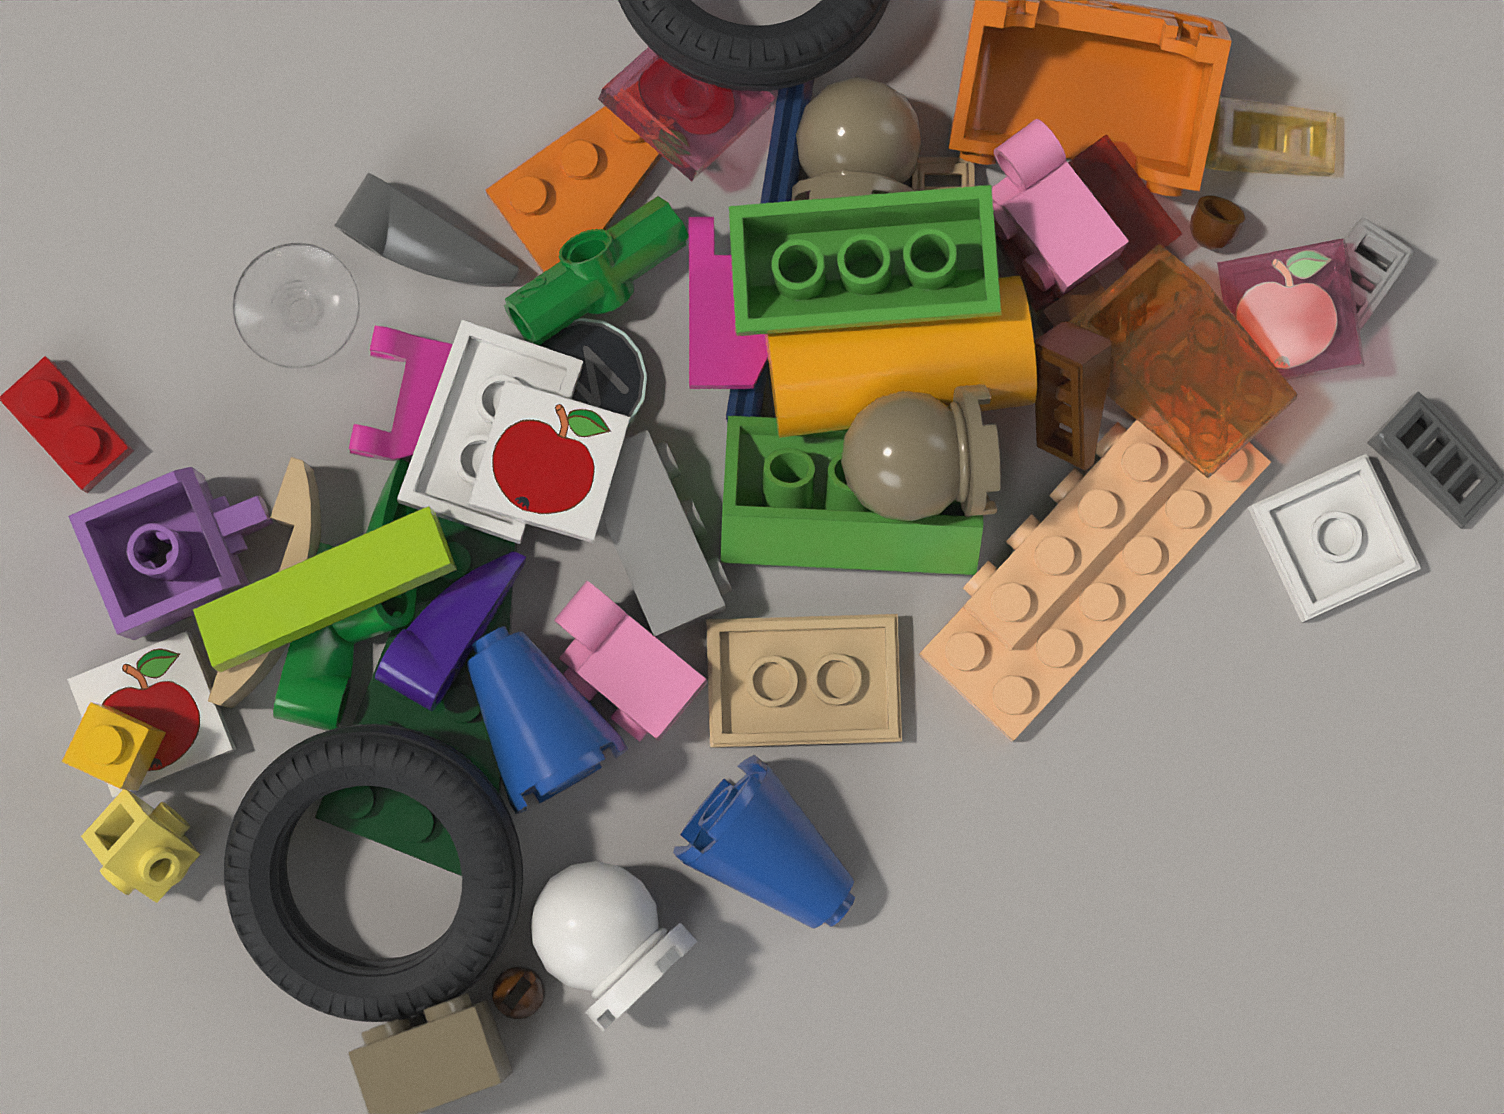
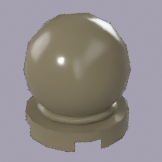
[792,77,922,201]
[841,384,1000,521]

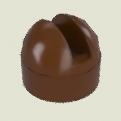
[1189,195,1246,250]
[492,966,545,1019]

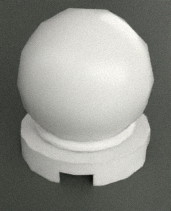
[531,861,698,1031]

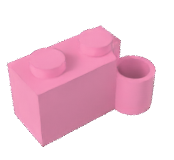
[992,119,1129,298]
[554,581,707,742]

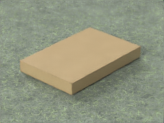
[706,614,902,748]

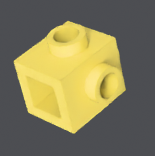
[81,789,201,903]

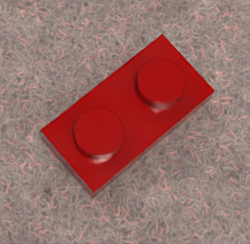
[0,356,134,493]

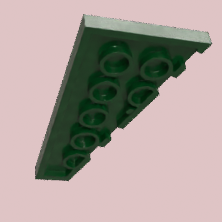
[315,517,517,876]

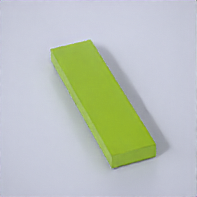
[193,506,456,673]

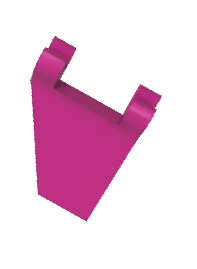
[689,217,768,389]
[349,325,453,461]

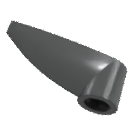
[334,173,520,284]

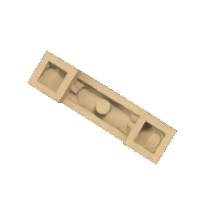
[208,457,321,709]

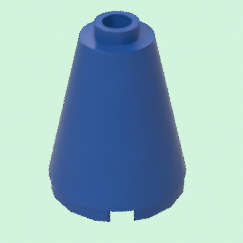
[467,626,628,814]
[673,755,855,929]

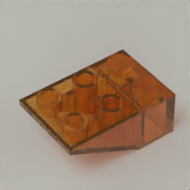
[1069,244,1297,479]

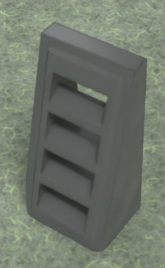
[1367,391,1504,528]

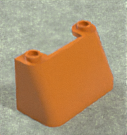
[949,0,1232,197]

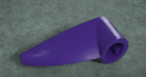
[375,552,526,712]

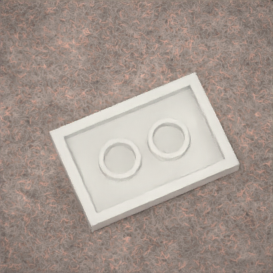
[397,320,583,544]

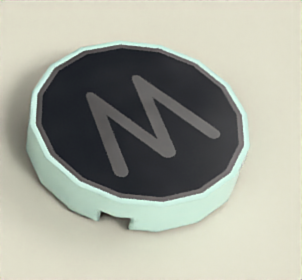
[539,318,647,428]

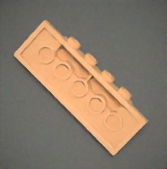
[919,377,1271,742]

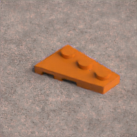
[485,83,674,272]

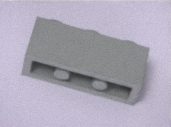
[601,430,732,640]

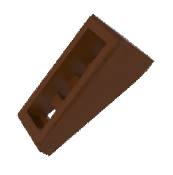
[1034,322,1112,471]

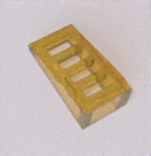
[1205,96,1336,176]

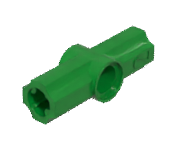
[503,196,689,346]

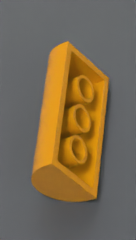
[765,276,1037,438]

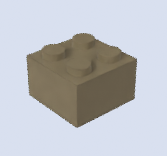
[348,993,513,1114]

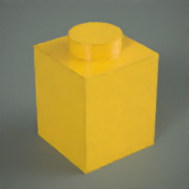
[61,702,166,791]

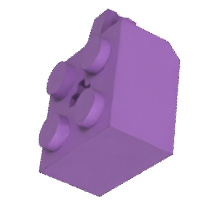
[68,467,274,641]

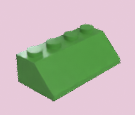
[729,185,1001,336]
[721,416,983,575]

